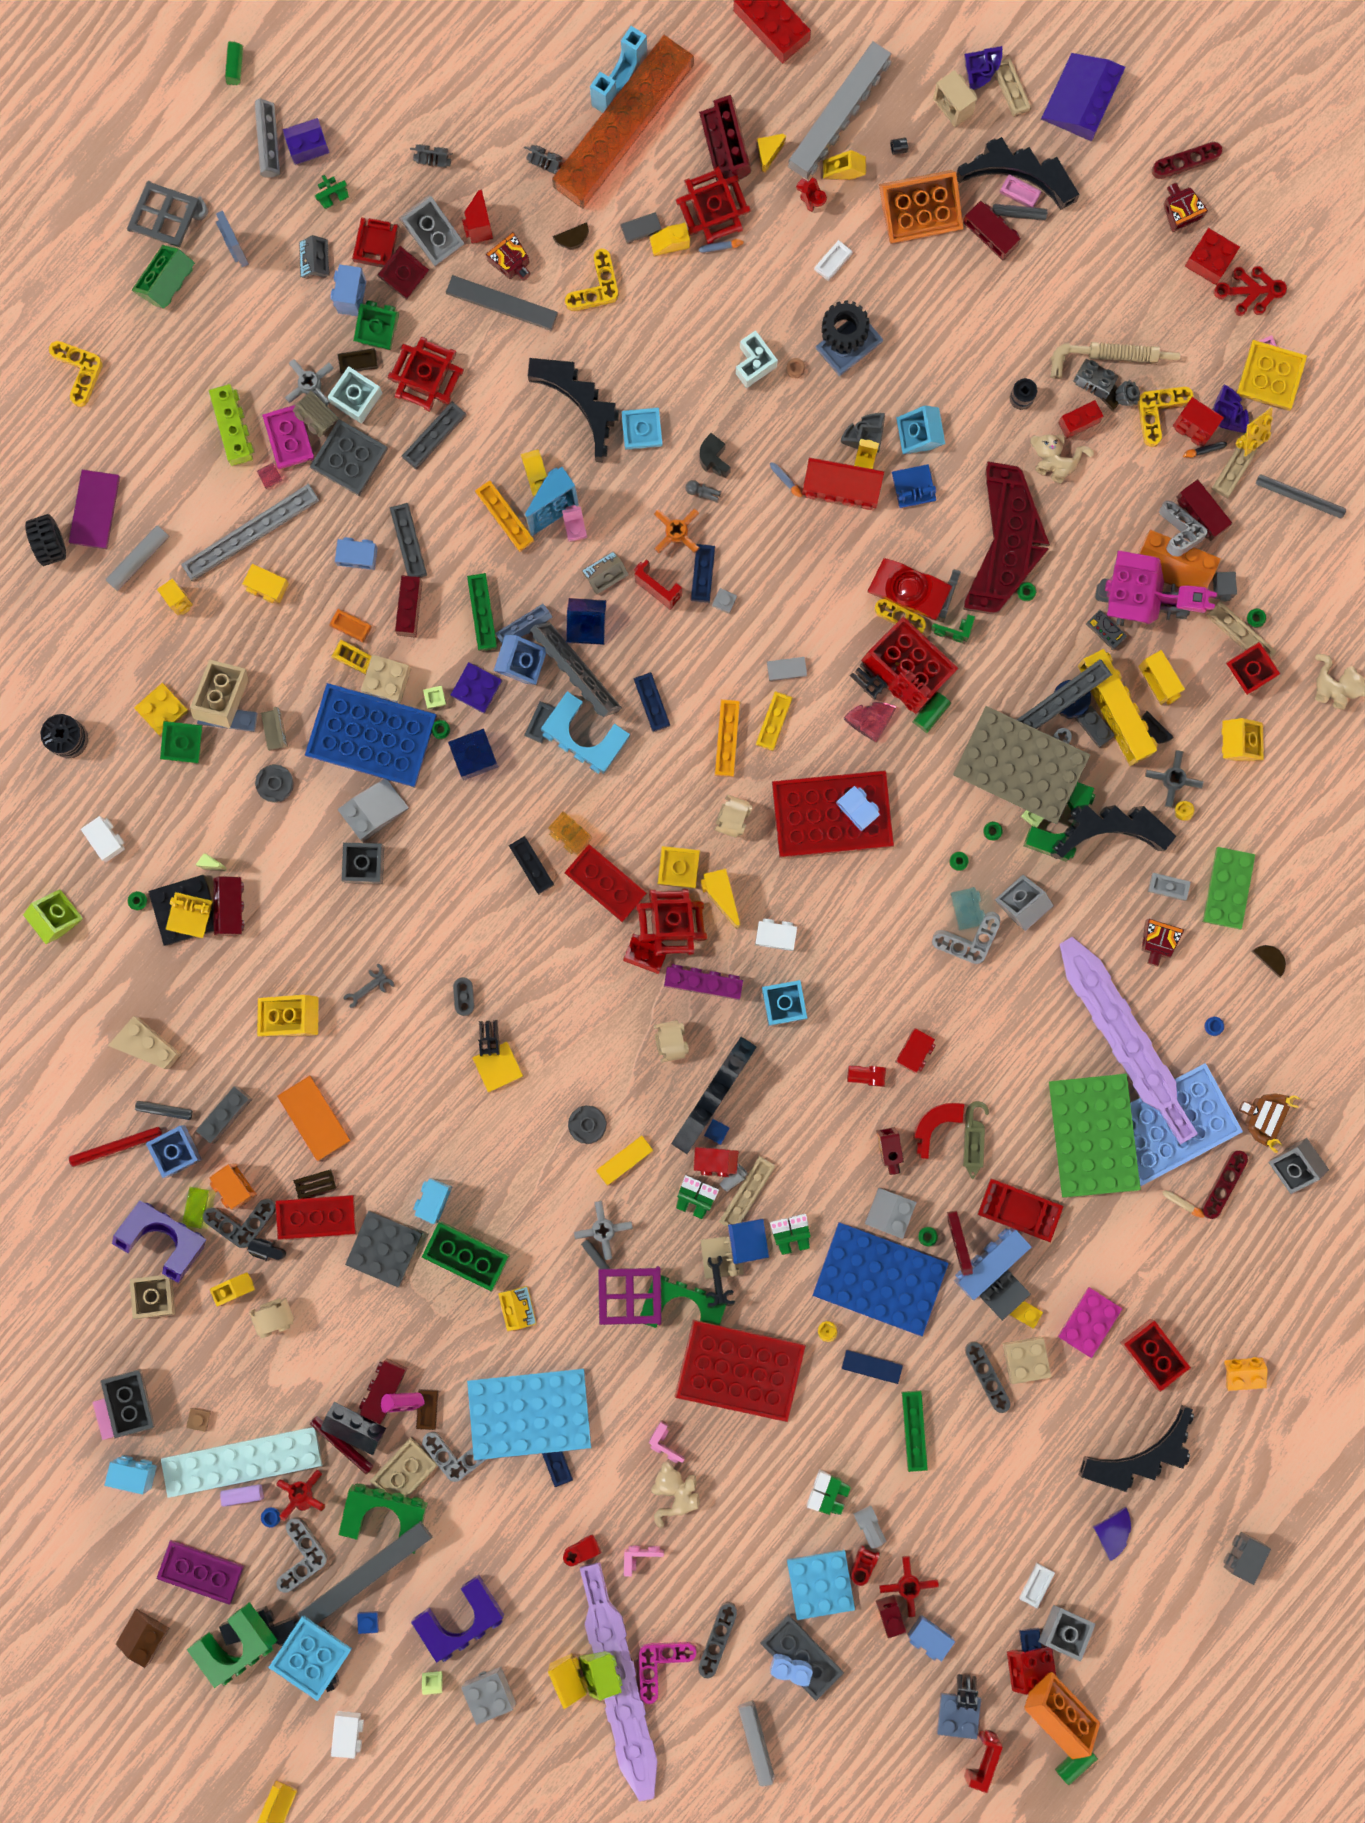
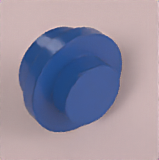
[1204,1017,1224,1036]
[261,1507,281,1528]

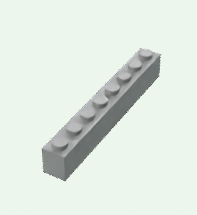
[788,41,892,179]

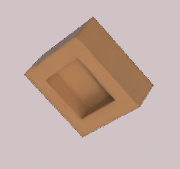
[186,1408,211,1432]

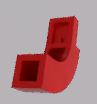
[913,1103,964,1159]

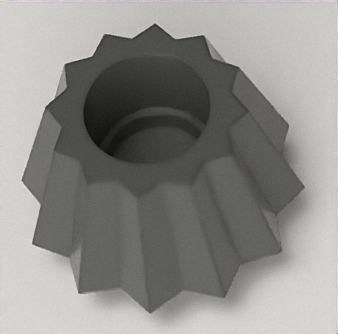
[1115,380,1140,406]

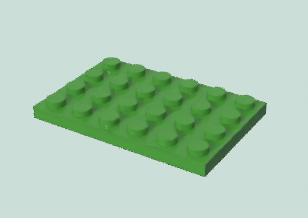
[1049,1073,1141,1198]

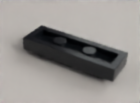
[508,836,554,895]

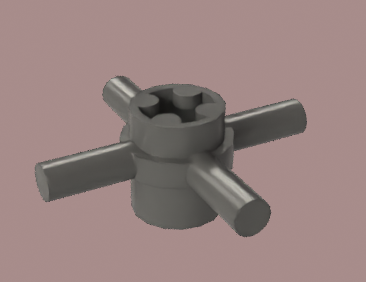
[1145,750,1203,808]

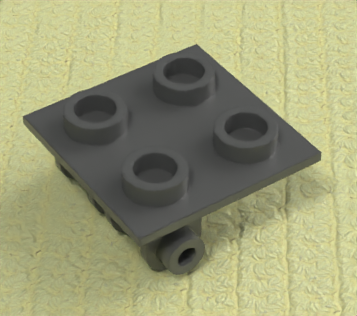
[410,144,453,168]
[524,144,567,175]
[1073,359,1119,399]
[980,1270,1031,1321]

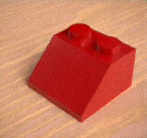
[462,189,493,244]

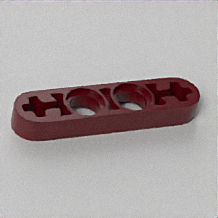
[1152,142,1223,179]
[1201,1150,1248,1219]
[947,1211,973,1276]

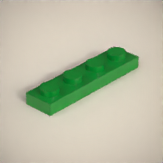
[467,573,497,651]
[901,1390,928,1472]

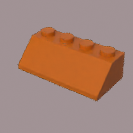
[1138,529,1221,588]
[1024,1672,1100,1759]

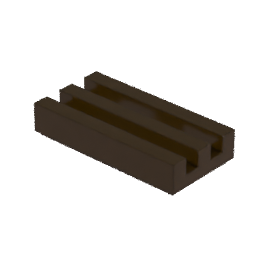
[293,1169,336,1199]

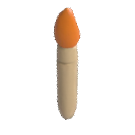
[1163,1190,1205,1218]

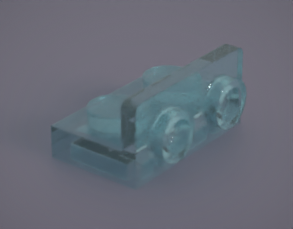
[950,887,985,930]

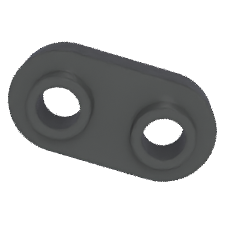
[453,977,475,1016]

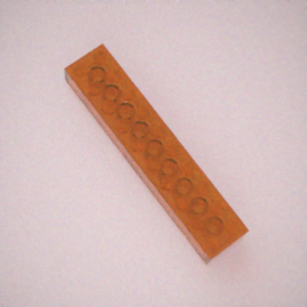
[552,34,694,209]

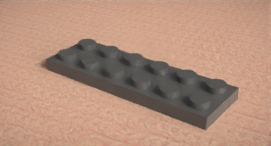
[530,622,622,717]

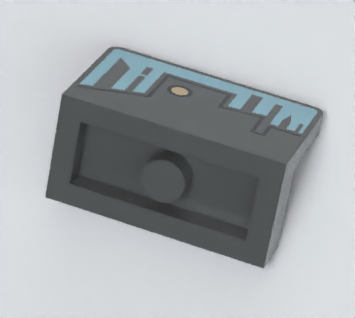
[299,235,329,278]

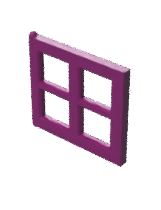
[598,1266,662,1325]

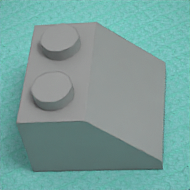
[995,875,1054,931]
[865,1188,917,1239]

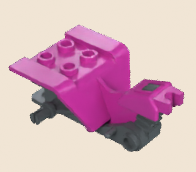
[1095,550,1217,626]

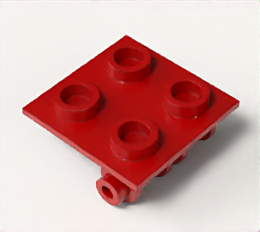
[888,669,933,714]

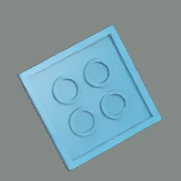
[787,1549,855,1620]
[268,1615,352,1701]

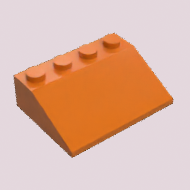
[879,170,964,244]

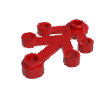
[1214,266,1287,316]

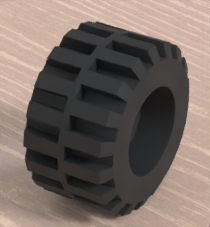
[821,300,870,354]
[25,514,66,566]

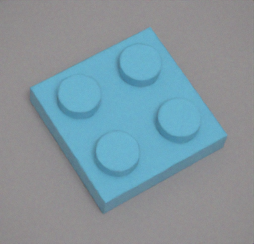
[621,408,662,450]

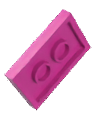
[262,405,315,469]
[1058,1287,1122,1359]

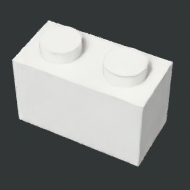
[81,816,125,862]
[755,919,797,951]
[331,1711,364,1759]

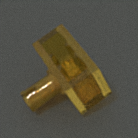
[548,811,592,855]

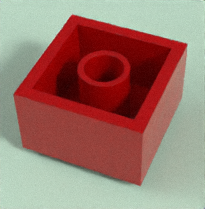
[1184,227,1240,285]
[1172,397,1224,446]
[1226,641,1280,695]

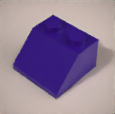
[283,118,330,165]

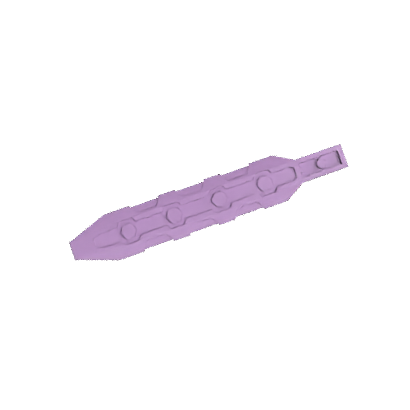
[1059,937,1198,1144]
[580,1562,657,1801]

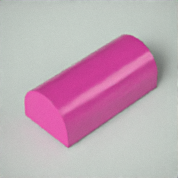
[381,1392,425,1413]

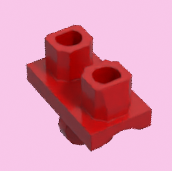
[796,177,827,212]

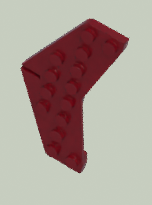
[963,461,1050,614]

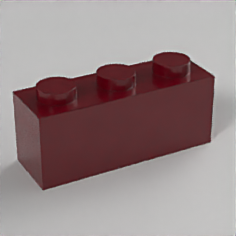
[963,200,1021,261]
[1176,479,1233,541]
[395,575,423,638]
[213,876,244,936]
[359,1358,408,1424]

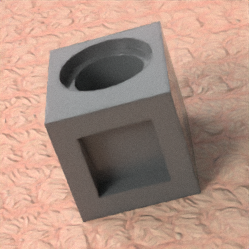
[1213,572,1237,602]

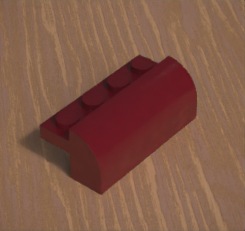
[699,94,752,181]

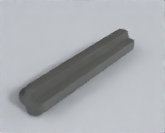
[992,204,1048,220]
[135,1101,193,1120]

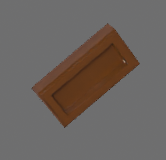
[416,1389,438,1430]

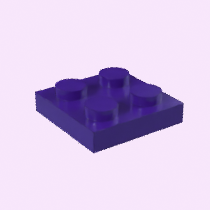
[451,662,502,714]

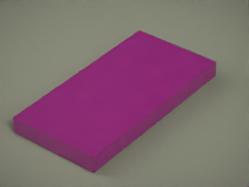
[69,469,120,549]
[156,1540,244,1605]

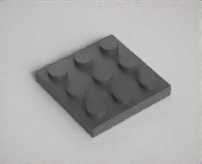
[310,419,388,496]
[345,1211,422,1288]

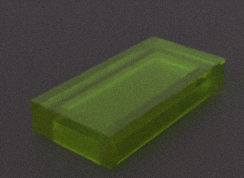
[182,1187,210,1229]

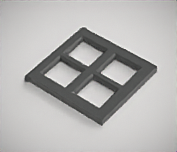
[127,181,200,248]

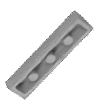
[255,98,280,178]
[106,525,170,591]
[738,1700,775,1786]

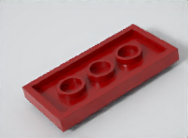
[564,844,647,923]
[275,1195,356,1240]

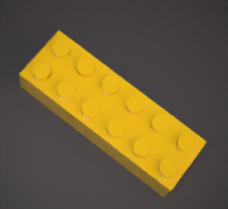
[1077,649,1157,766]

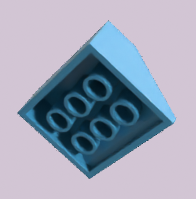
[525,467,579,536]

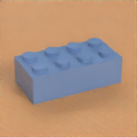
[954,1228,1031,1300]

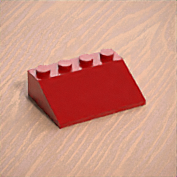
[802,457,885,510]
[861,616,959,695]

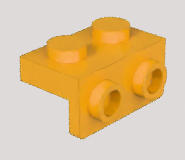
[1224,1357,1268,1391]

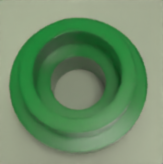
[1017,582,1036,601]
[1247,608,1266,628]
[432,720,450,739]
[983,821,1003,841]
[949,852,969,871]
[127,891,147,911]
[918,1227,938,1246]

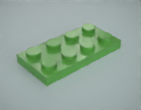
[1203,847,1255,930]

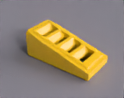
[331,640,372,674]

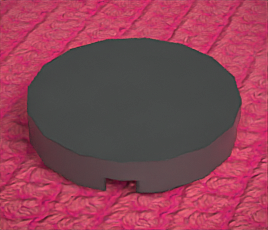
[255,764,294,803]
[568,1105,607,1144]

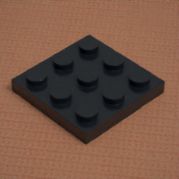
[148,875,214,946]

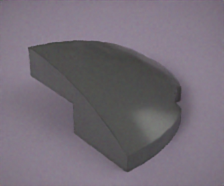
[841,413,885,453]

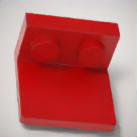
[1007,1646,1056,1695]

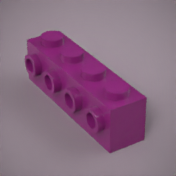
[664,964,743,1001]

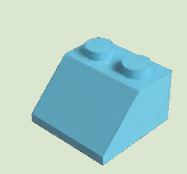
[896,405,946,454]
[413,1178,452,1224]

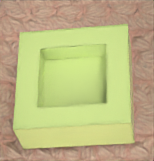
[423,686,446,709]
[1021,810,1044,828]
[422,1671,443,1695]

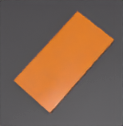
[277,1075,351,1161]

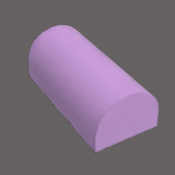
[220,1484,264,1507]

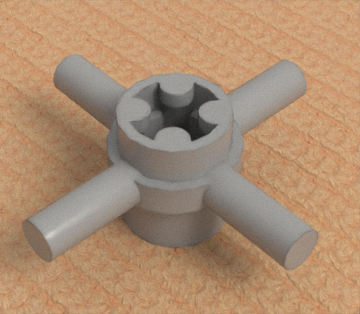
[285,359,334,406]
[574,1201,633,1260]

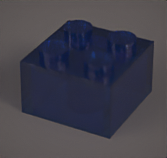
[448,728,499,781]

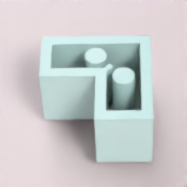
[736,330,778,389]

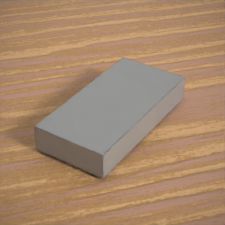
[767,657,807,681]

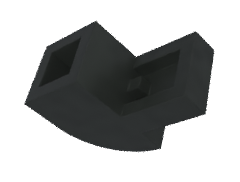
[699,433,731,478]

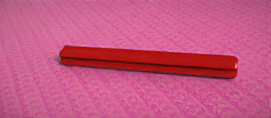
[69,1127,162,1167]

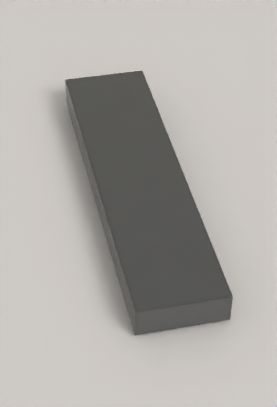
[402,401,466,469]
[390,503,427,578]

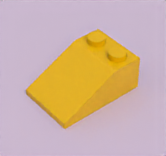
[701,869,740,929]
[257,995,319,1037]

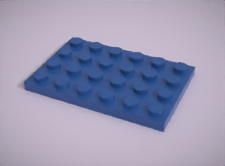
[305,683,437,788]
[812,1222,948,1336]

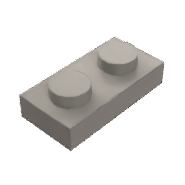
[1148,873,1191,901]

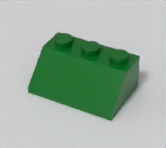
[132,245,195,309]

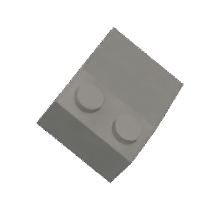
[399,195,465,266]
[337,779,409,843]

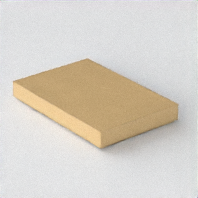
[370,1437,438,1498]

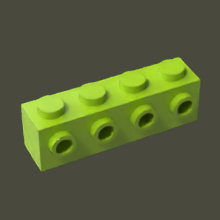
[209,384,255,466]

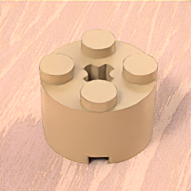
[714,794,752,838]
[654,1020,689,1063]
[249,1298,294,1338]

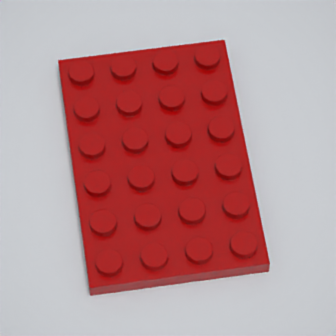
[772,770,894,858]
[674,1320,806,1422]

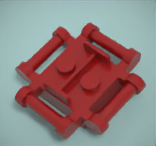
[676,167,751,244]
[387,337,464,412]
[636,889,707,956]

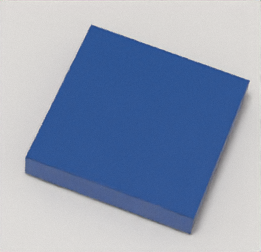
[728,1219,769,1264]

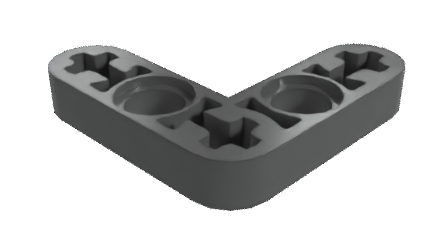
[203,1199,276,1248]

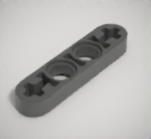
[965,1342,1010,1413]
[698,1602,737,1678]

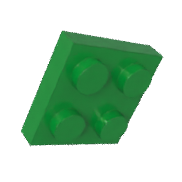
[160,721,203,763]

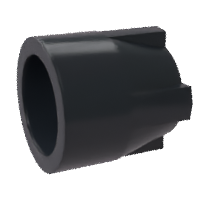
[890,137,909,155]

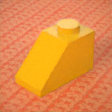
[823,150,866,180]
[649,222,690,256]
[209,1272,255,1306]

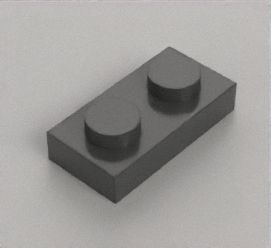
[1075,706,1115,748]

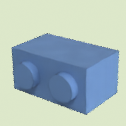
[335,537,378,570]
[908,1615,955,1662]

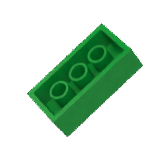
[421,1221,510,1292]

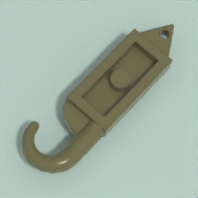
[963,1101,989,1179]

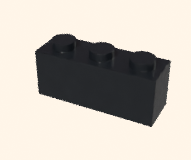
[321,1402,386,1455]

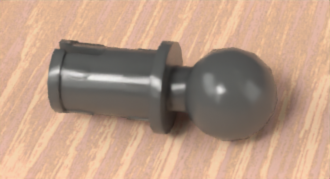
[685,480,721,503]

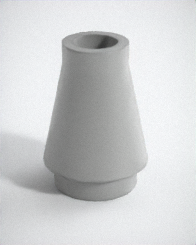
[720,1164,748,1192]

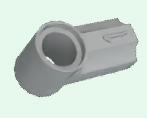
[854,1505,887,1549]

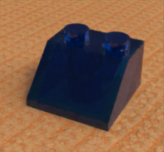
[566,598,607,645]

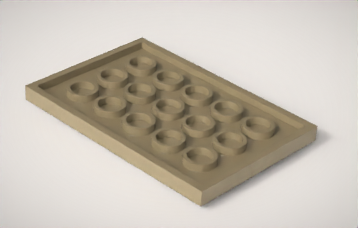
[953,706,1091,824]

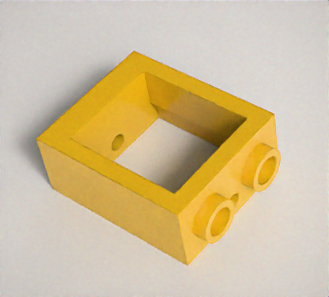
[1138,650,1185,705]

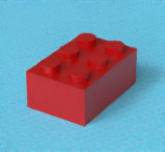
[1120,1319,1191,1392]

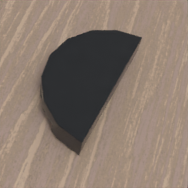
[1141,711,1174,744]

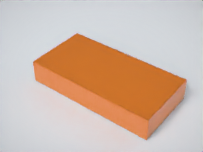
[329,609,372,643]

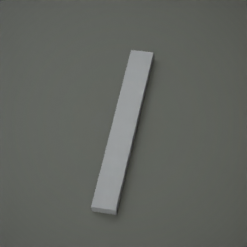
[181,484,319,581]

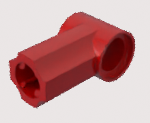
[847,1065,886,1087]

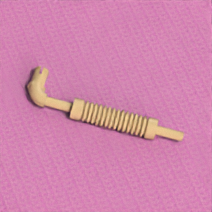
[1050,342,1180,379]

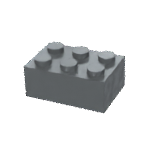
[100,1369,155,1439]

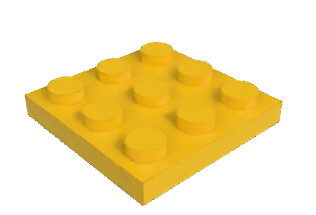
[1236,340,1307,411]

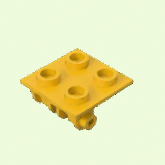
[1236,407,1273,457]
[166,892,213,938]

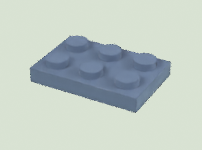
[216,210,249,267]
[816,320,883,377]

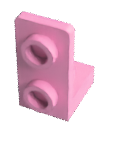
[562,505,587,542]
[649,1421,685,1463]
[624,1546,664,1576]

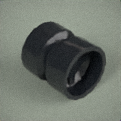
[1010,378,1038,410]

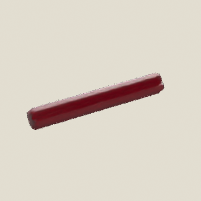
[310,1416,373,1474]

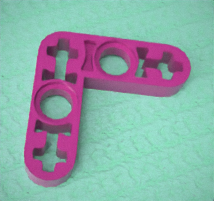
[639,1642,696,1704]

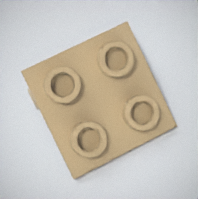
[701,1236,744,1279]

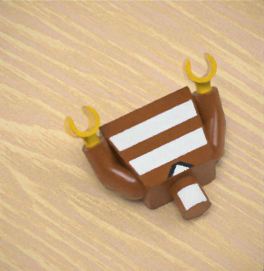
[1239,1093,1301,1153]

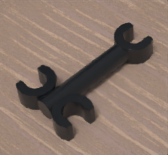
[706,1256,735,1308]

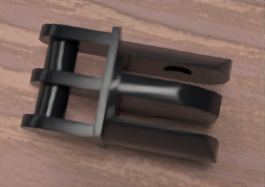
[849,662,888,700]
[478,1020,500,1057]
[248,1238,286,1262]
[956,1674,978,1711]

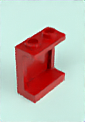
[634,559,682,610]
[964,1730,1003,1793]

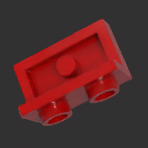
[623,934,667,974]

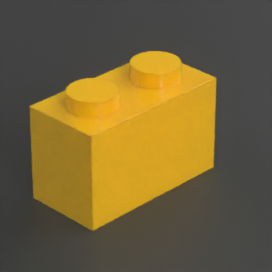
[242,564,289,604]
[157,578,193,615]

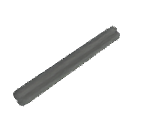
[1256,474,1346,518]

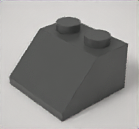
[1268,1138,1329,1194]

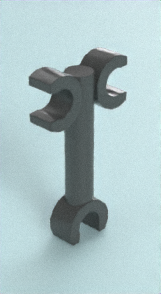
[938,569,961,618]
[343,964,395,1008]

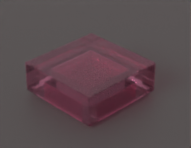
[257,463,283,489]

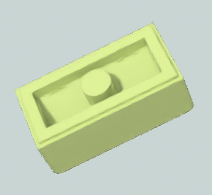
[196,854,226,871]

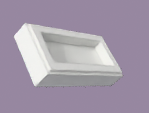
[814,240,853,281]
[1019,1563,1055,1608]

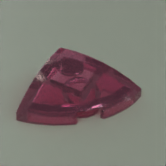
[844,702,896,742]

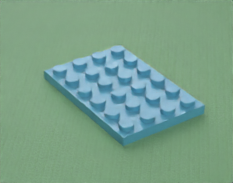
[467,1369,591,1460]

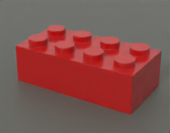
[733,0,811,64]

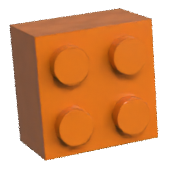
[209,1163,257,1210]

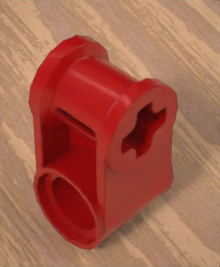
[563,1534,602,1566]
[850,1545,880,1586]

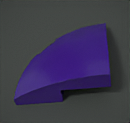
[964,46,1003,90]
[1212,384,1249,433]
[1093,1507,1131,1561]

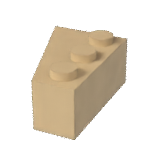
[108,1016,181,1069]

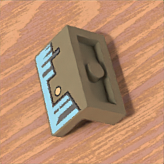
[582,552,629,595]
[261,707,288,751]

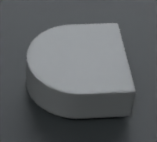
[185,196,208,220]

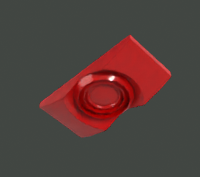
[867,558,952,621]
[977,1178,1064,1243]

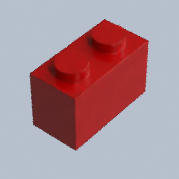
[1058,400,1104,439]
[895,1028,936,1073]
[693,1147,738,1177]

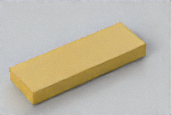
[755,691,793,751]
[596,1135,654,1186]

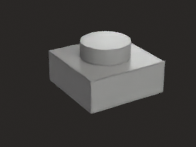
[712,588,737,614]

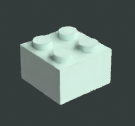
[327,366,383,424]

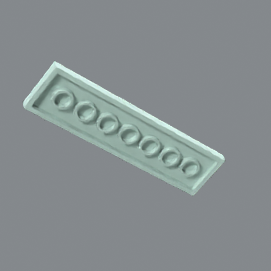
[161,1427,323,1498]

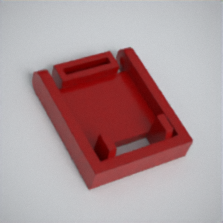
[352,217,399,268]

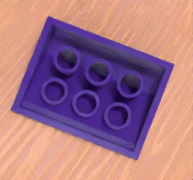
[1041,53,1125,142]

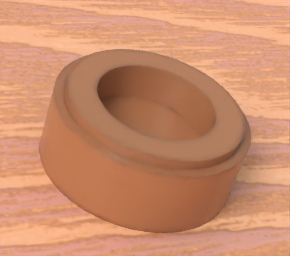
[786,358,805,378]

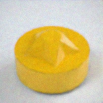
[1175,801,1195,821]
[818,1321,838,1342]

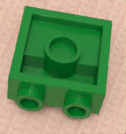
[353,300,400,350]

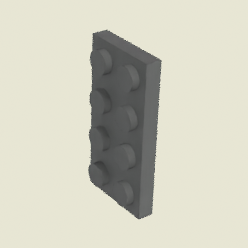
[760,1614,844,1701]

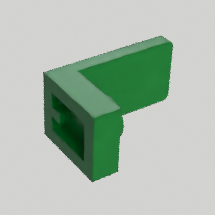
[931,614,975,643]

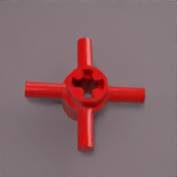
[276,1470,325,1521]
[879,1556,939,1617]

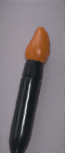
[1183,442,1227,458]

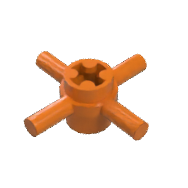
[654,509,699,554]

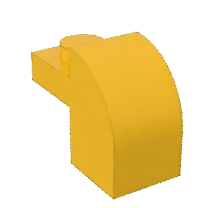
[854,439,879,469]
[521,449,547,497]

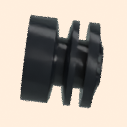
[40,714,89,759]

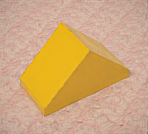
[757,134,786,173]

